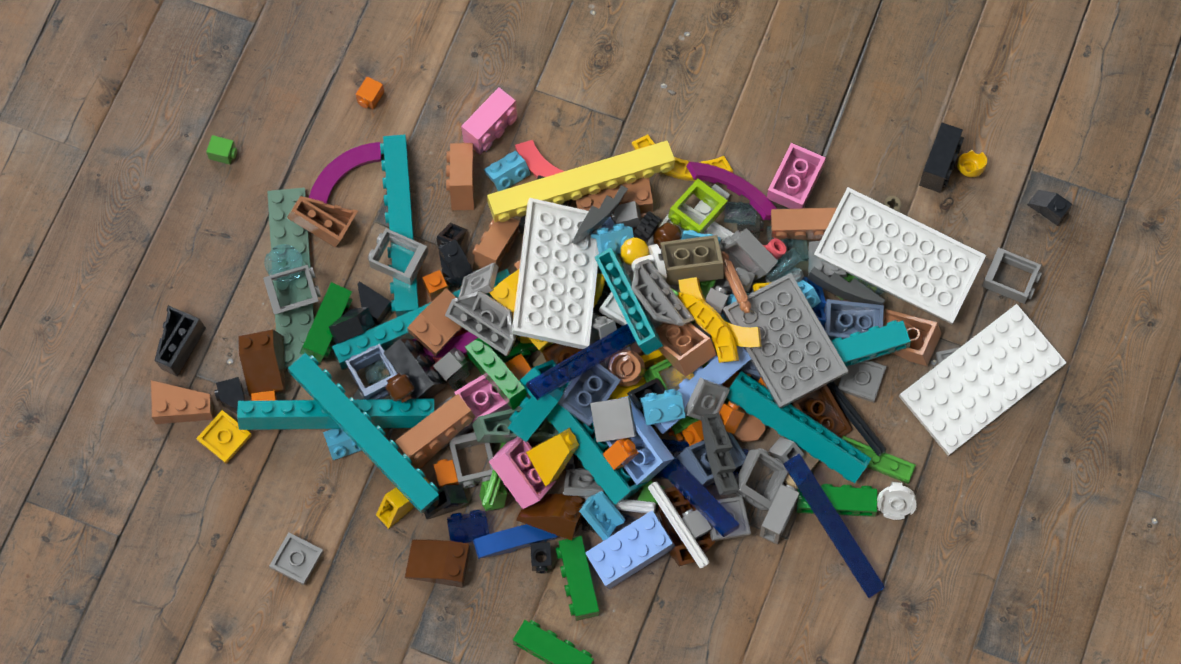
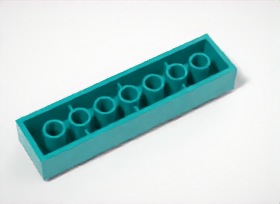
[520,360,648,505]

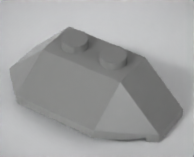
[632,259,695,326]
[445,291,516,356]

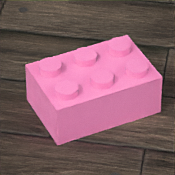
[461,87,517,154]
[767,143,826,209]
[454,363,512,424]
[489,437,556,509]

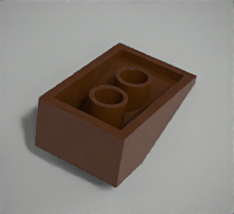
[238,329,285,397]
[790,385,852,438]
[516,494,586,541]
[405,539,470,588]

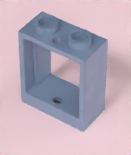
[345,344,397,400]

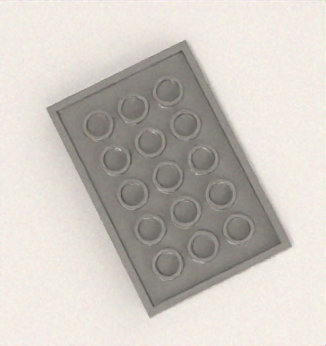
[723,273,848,408]

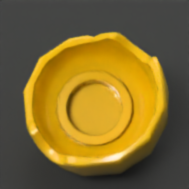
[957,150,987,177]
[621,237,649,266]

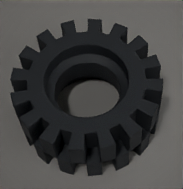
[633,211,662,244]

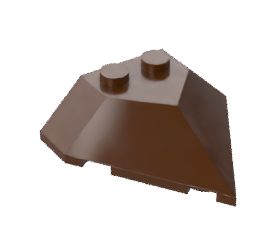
[658,486,716,567]

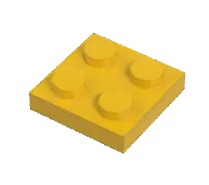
[196,410,252,464]

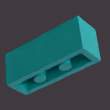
[508,379,564,442]

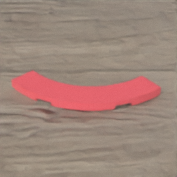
[515,140,565,178]

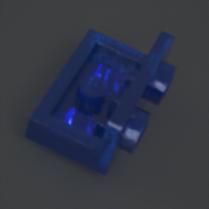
[447,509,489,543]

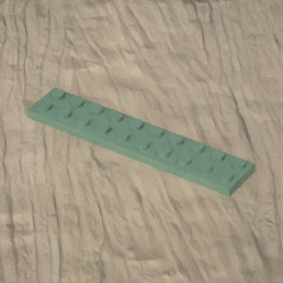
[267,187,314,370]

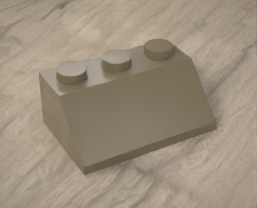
[660,235,724,286]

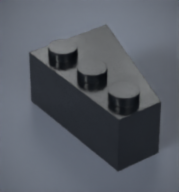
[154,305,206,377]

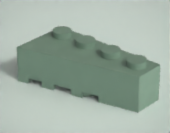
[472,407,558,443]

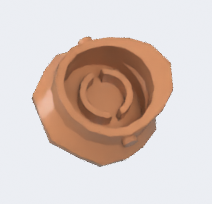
[607,349,645,386]
[732,407,766,442]

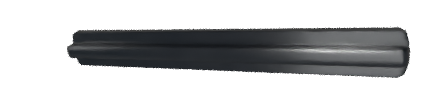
[826,381,887,456]

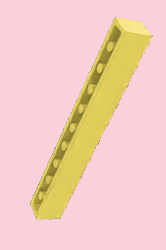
[487,141,675,222]

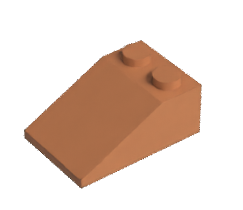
[407,289,462,357]
[883,309,942,366]
[655,323,716,377]

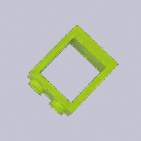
[668,179,728,234]

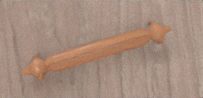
[721,251,751,313]

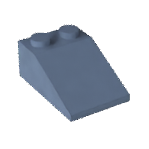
[824,299,884,341]
[558,357,621,426]
[676,431,746,491]

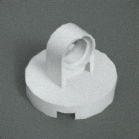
[631,244,667,281]
[877,482,916,520]

